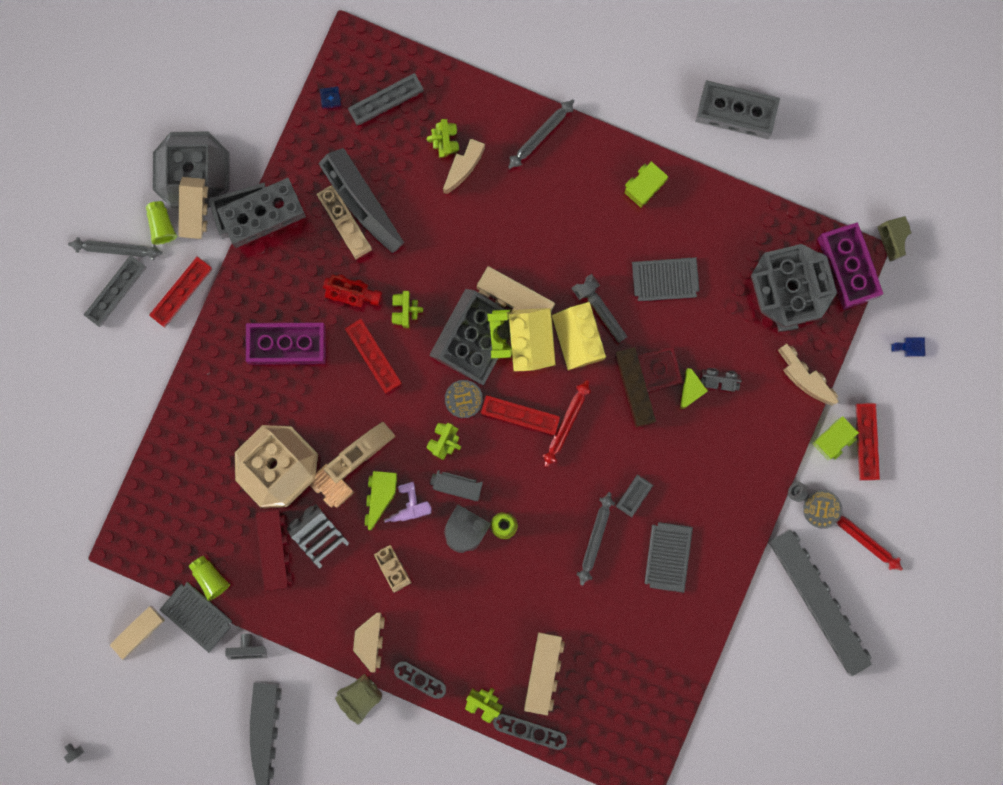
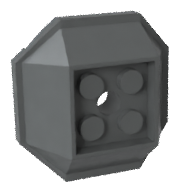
[153,131,230,208]
[751,244,837,328]

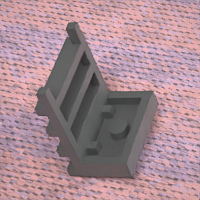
[287,504,349,568]

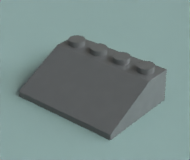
[429,289,511,385]

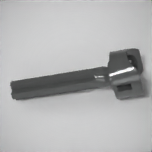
[571,274,627,343]

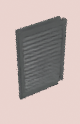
[632,257,699,301]
[644,522,693,593]
[159,582,232,653]

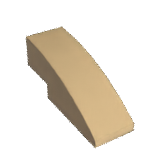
[443,139,485,194]
[110,606,165,660]

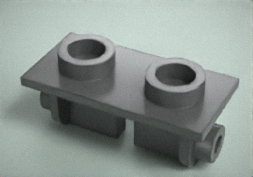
[701,368,742,392]

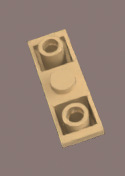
[374,545,412,593]
[353,613,385,672]

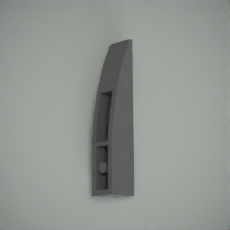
[318,148,404,253]
[250,682,282,785]

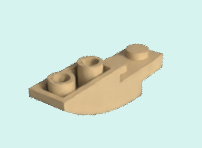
[317,185,372,259]
[778,344,839,406]
[324,422,395,484]

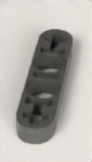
[493,713,567,750]

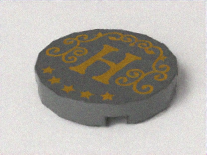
[445,380,483,418]
[803,490,842,529]

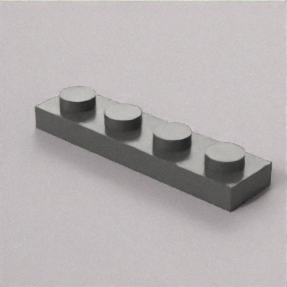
[348,73,424,126]
[84,255,147,327]

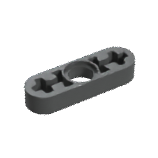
[394,661,446,699]

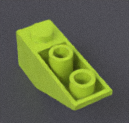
[365,471,397,530]

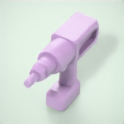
[384,482,432,522]

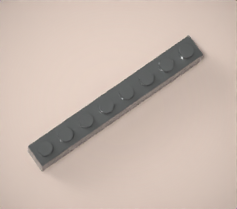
[768,529,872,676]

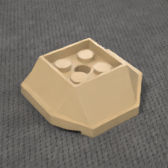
[235,425,318,509]

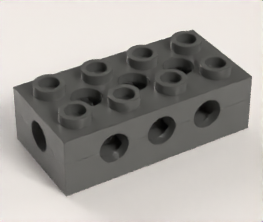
[695,80,780,139]
[217,178,306,248]

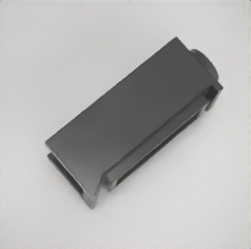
[430,470,483,502]

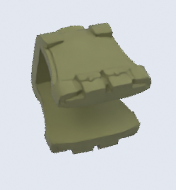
[335,674,383,725]

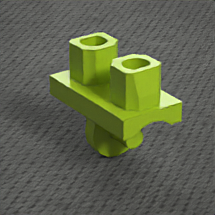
[427,119,459,158]
[392,291,423,328]
[427,423,461,460]
[465,688,503,723]

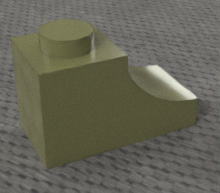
[877,216,912,262]

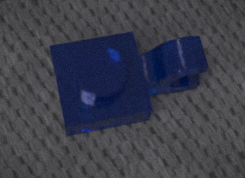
[891,337,926,357]

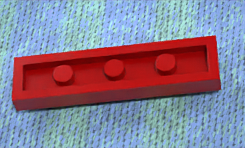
[149,256,213,328]
[345,319,402,394]
[481,395,560,436]
[855,403,880,481]

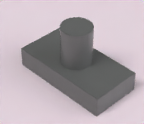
[225,634,267,660]

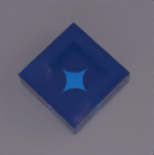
[320,86,341,109]

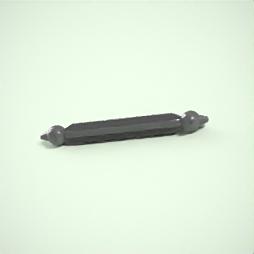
[508,99,575,169]
[68,237,163,260]
[577,492,615,585]

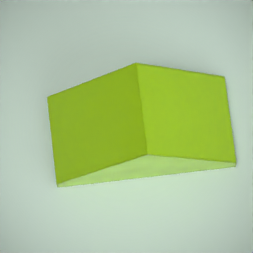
[680,369,708,409]

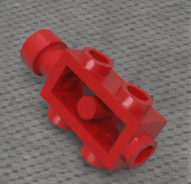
[323,274,382,307]

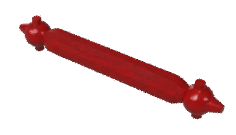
[543,380,591,467]
[837,516,903,571]

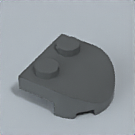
[444,505,491,553]

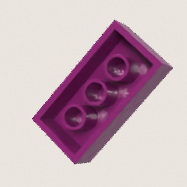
[818,222,884,310]
[246,323,326,365]

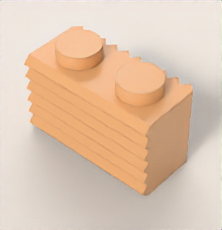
[310,463,354,508]

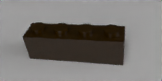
[615,347,656,428]

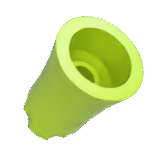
[146,201,177,245]
[491,512,518,539]
[189,556,230,601]

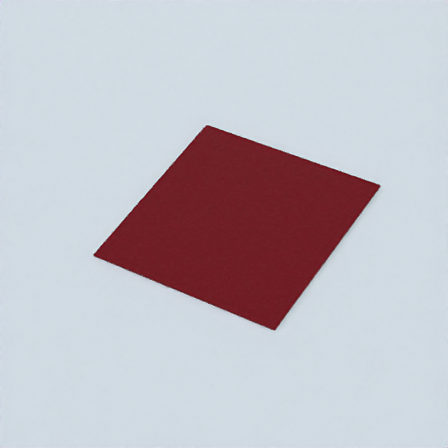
[88,10,888,785]

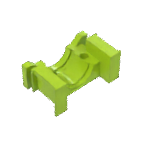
[488,310,512,358]

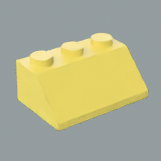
[552,302,606,370]
[509,308,555,371]

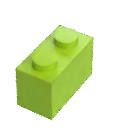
[625,161,668,208]
[812,416,859,460]

